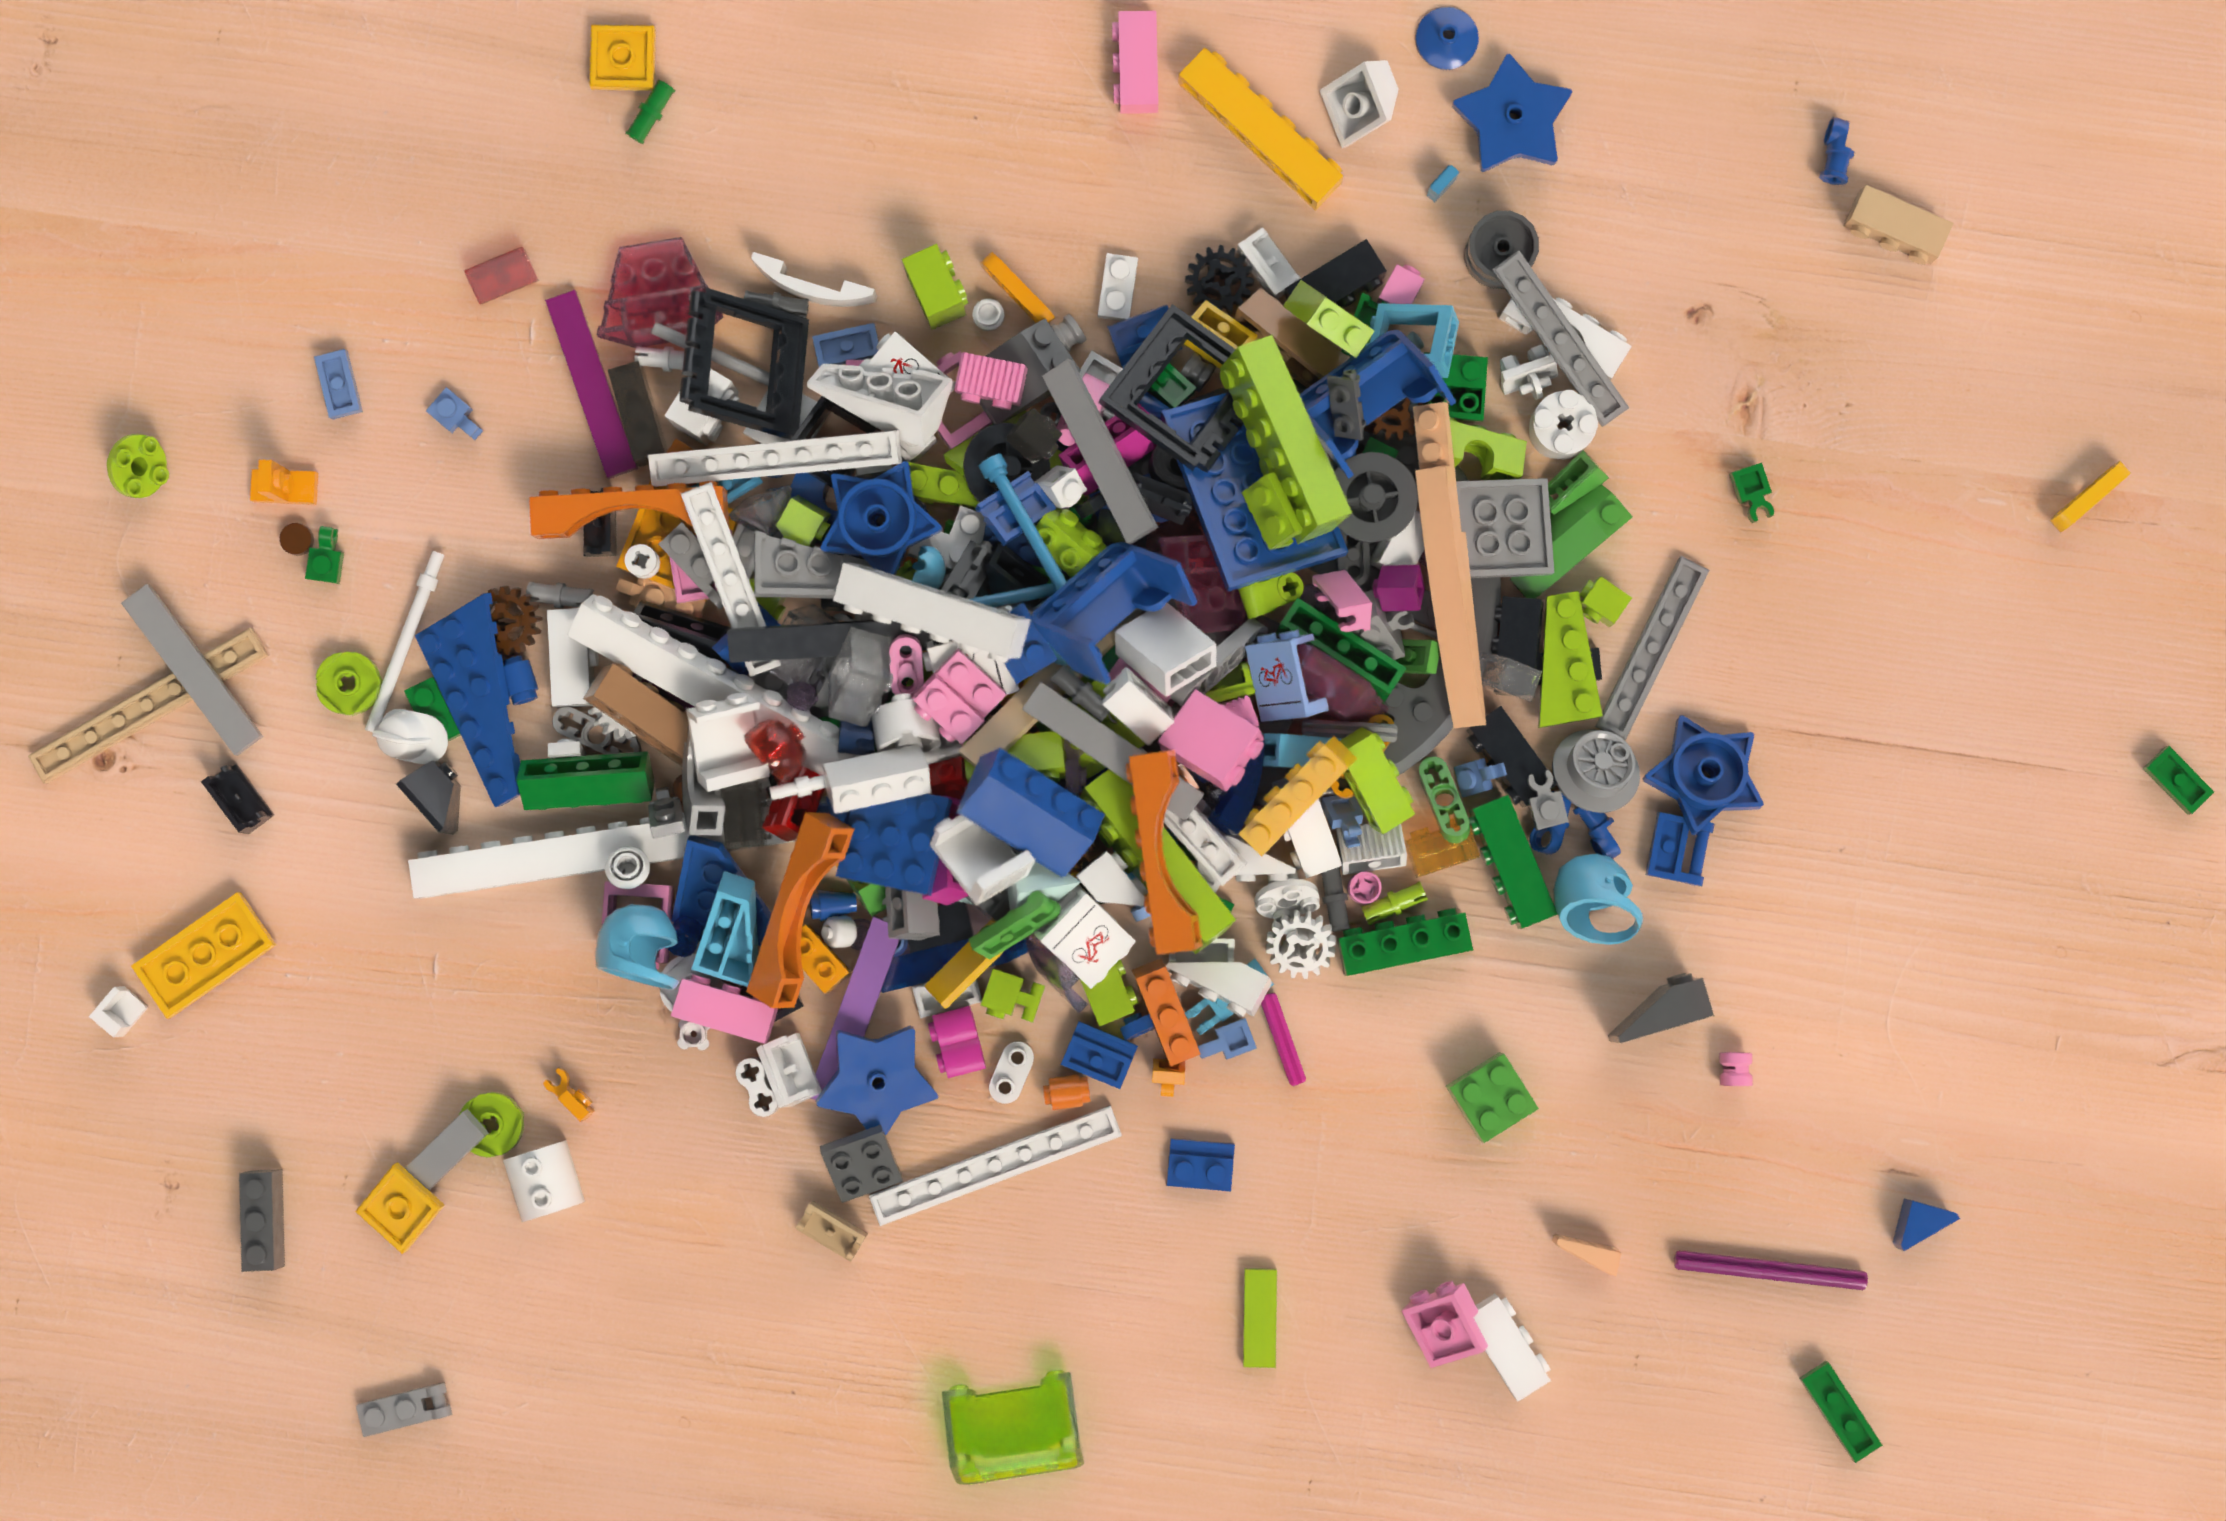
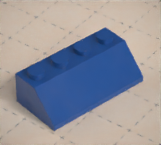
[957,748,1105,877]

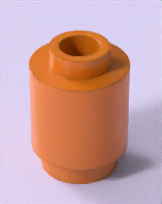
[1043,1074,1091,1111]

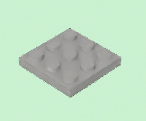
[1456,478,1554,578]

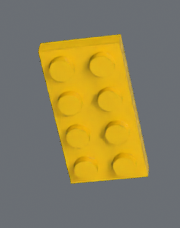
[131,892,277,1019]

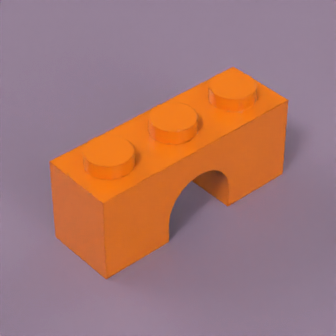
[1132,958,1200,1066]

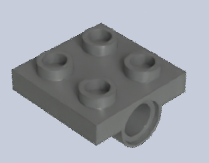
[820,1125,903,1203]

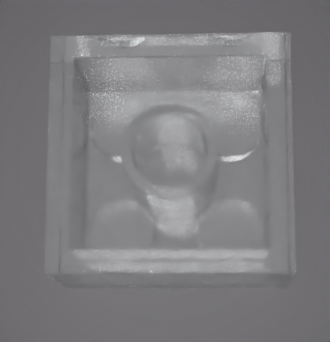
[828,627,893,727]

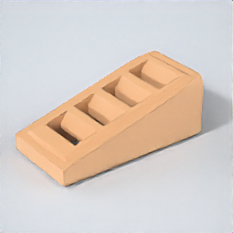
[1552,1234,1621,1277]

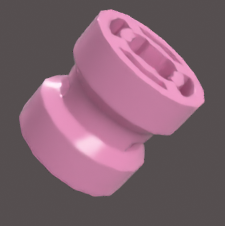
[1347,872,1382,904]
[1719,1052,1753,1086]

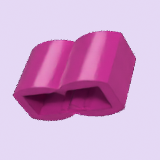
[928,1005,986,1078]

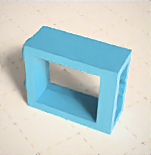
[1365,303,1459,378]

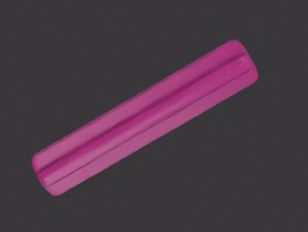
[1261,993,1306,1086]

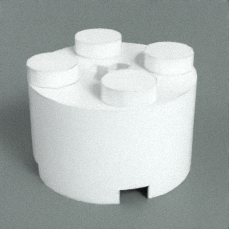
[1529,390,1598,460]
[870,693,941,752]

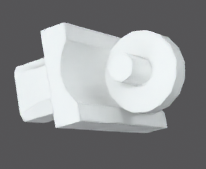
[1500,344,1558,400]

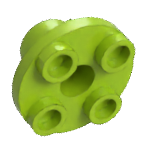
[106,434,169,498]

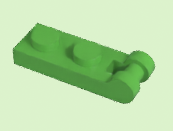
[969,891,1061,960]

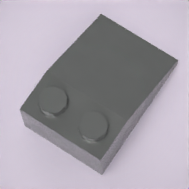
[979,319,1081,425]
[1608,973,1714,1043]

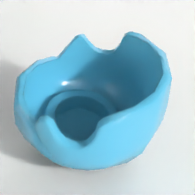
[911,546,945,589]

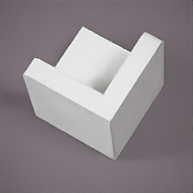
[89,986,148,1037]

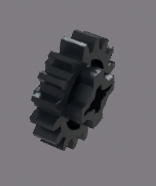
[1185,245,1254,315]

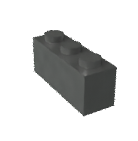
[239,1169,285,1272]

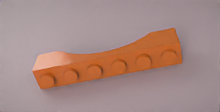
[529,481,729,539]
[1126,750,1202,954]
[746,812,854,1008]

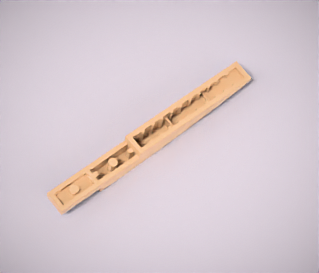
[1413,402,1486,728]

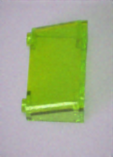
[942,1370,1084,1485]

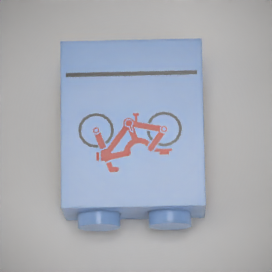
[1245,630,1329,722]

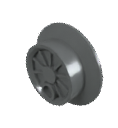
[1334,452,1418,542]

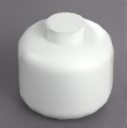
[821,915,857,948]

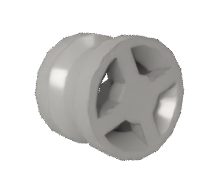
[1051,314,1086,352]

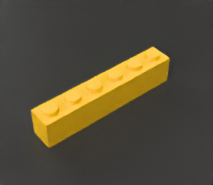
[1178,47,1343,211]

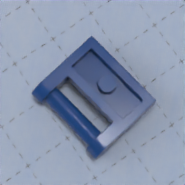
[1645,812,1715,887]

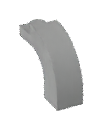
[682,727,725,836]

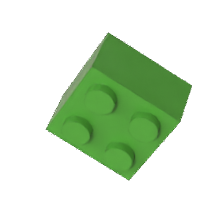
[1445,1052,1539,1143]

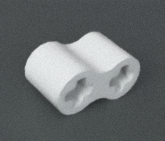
[736,1057,779,1117]

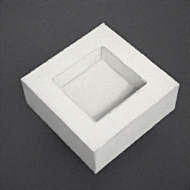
[548,739,586,758]

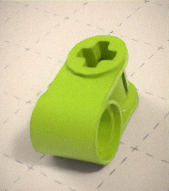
[1238,572,1304,619]

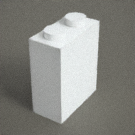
[1115,603,1216,697]

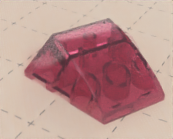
[596,237,724,348]
[1158,535,1246,633]
[1296,644,1388,722]

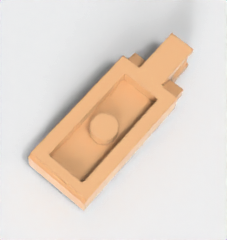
[615,578,707,618]

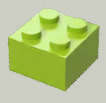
[902,244,969,330]

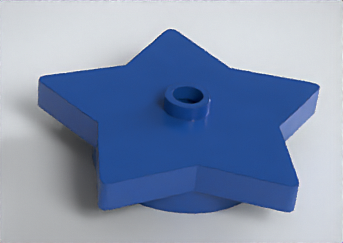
[1452,54,1572,172]
[820,461,943,575]
[1642,715,1764,836]
[815,1025,938,1135]

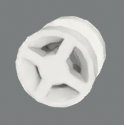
[625,544,661,579]

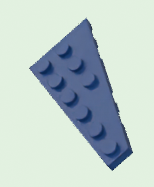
[415,593,520,808]

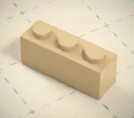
[1844,184,1954,265]

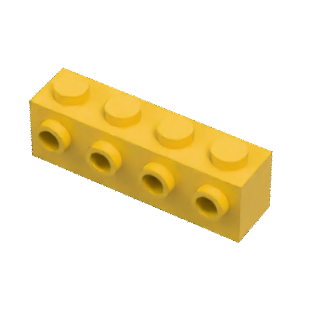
[1239,736,1357,856]

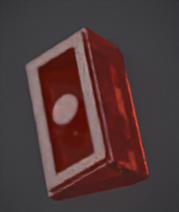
[464,247,539,305]

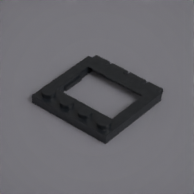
[679,287,809,440]
[1098,304,1244,472]

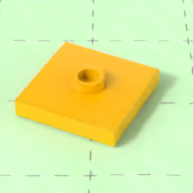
[590,25,656,91]
[355,1162,445,1254]

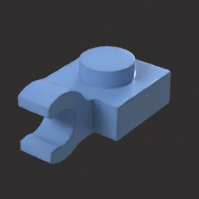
[426,387,483,440]
[1454,758,1507,798]
[1321,795,1363,848]
[1198,1018,1257,1060]

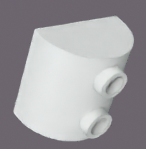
[503,1140,585,1222]

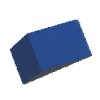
[1893,1198,1960,1251]

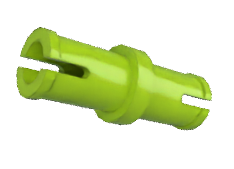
[1361,881,1428,925]

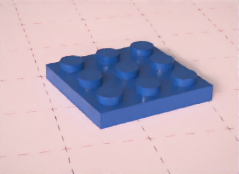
[836,794,952,896]

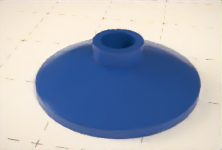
[1416,7,1479,70]

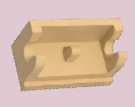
[796,1201,868,1262]

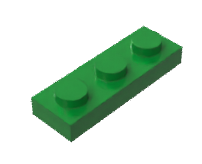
[1799,1361,1883,1463]

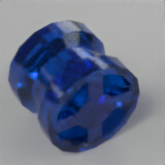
[668,916,703,957]

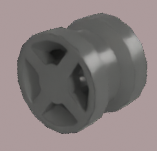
[1180,352,1216,392]

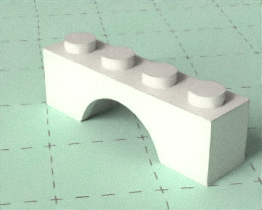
[1499,297,1632,380]

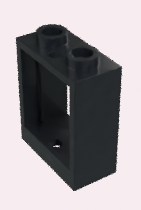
[790,396,881,488]

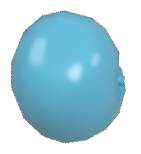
[1553,854,1643,945]
[595,904,679,990]

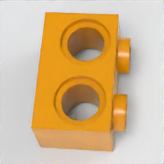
[801,924,852,994]

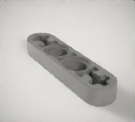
[1171,618,1268,707]

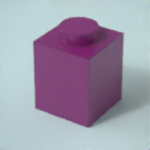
[1373,565,1425,611]

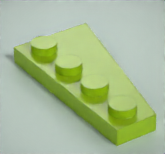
[1538,591,1603,728]

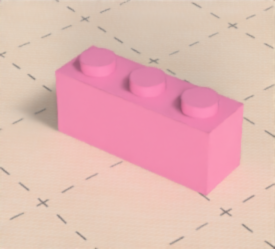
[1112,11,1158,114]
[671,974,778,1044]

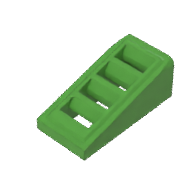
[1548,450,1609,514]

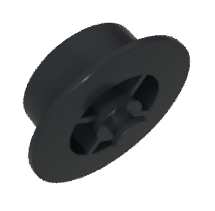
[963,423,1050,502]

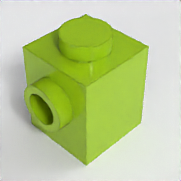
[1579,576,1632,627]

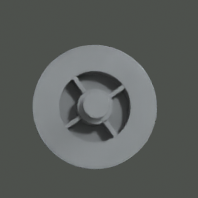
[1552,729,1640,813]

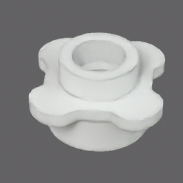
[677,1019,710,1050]

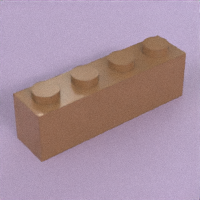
[1234,288,1350,388]
[583,663,689,767]

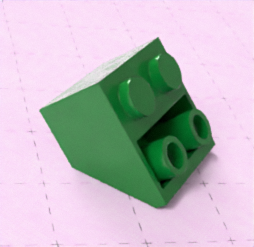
[1424,352,1488,422]

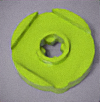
[316,652,383,716]
[459,1092,524,1158]

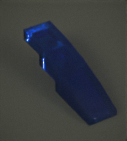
[881,939,1009,993]

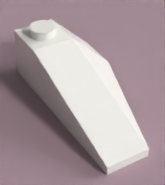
[807,364,952,447]

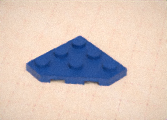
[671,835,771,946]

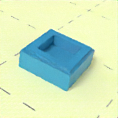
[1427,165,1459,203]

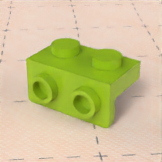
[1242,472,1303,550]
[1036,508,1107,578]

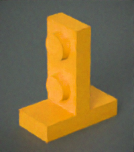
[250,460,318,505]

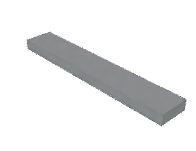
[1492,250,1629,427]
[1042,359,1158,544]
[1595,556,1709,740]
[121,584,263,756]
[1022,682,1204,821]

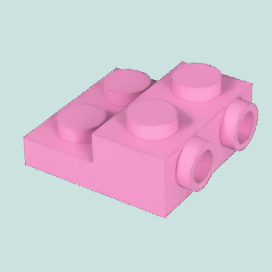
[913,648,1007,744]
[1402,1281,1488,1368]

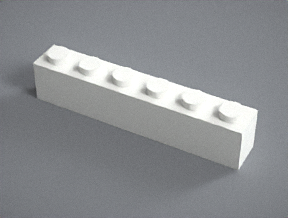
[833,563,1030,663]

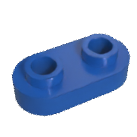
[1120,1012,1155,1041]

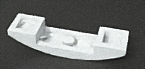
[751,252,877,307]

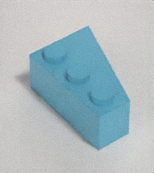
[691,871,758,987]

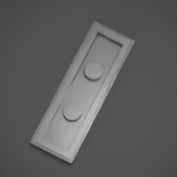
[405,1109,489,1191]

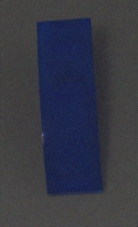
[1208,734,1264,835]

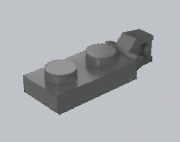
[648,787,685,839]

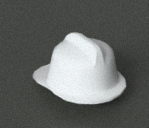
[372,709,448,764]

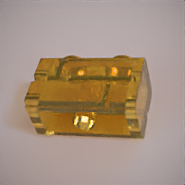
[1404,818,1480,878]

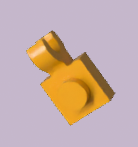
[543,1068,595,1122]

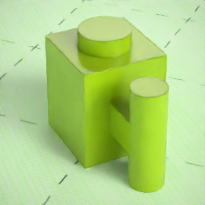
[981,968,1045,1022]

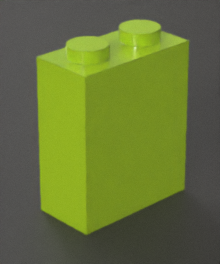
[1283,280,1375,358]

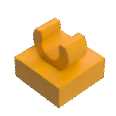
[1152,1058,1185,1097]

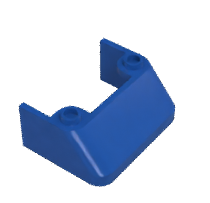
[1299,330,1456,479]
[1031,542,1198,685]

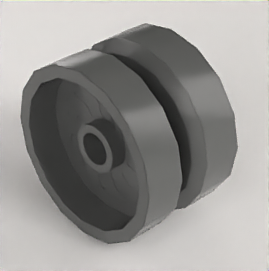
[1465,211,1539,289]

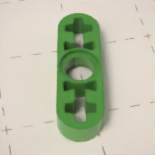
[1419,757,1470,843]

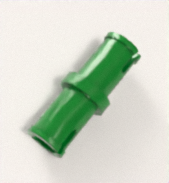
[625,79,676,144]

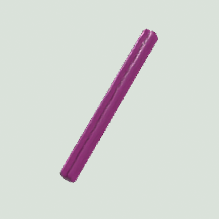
[1674,1250,1868,1290]

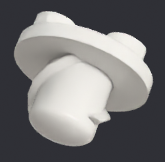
[1254,865,1320,923]

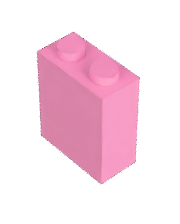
[1158,689,1264,792]

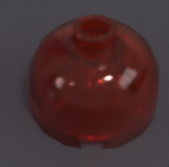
[743,719,806,784]

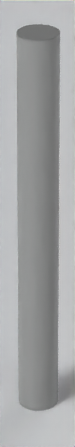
[651,322,770,386]

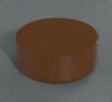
[279,523,314,556]

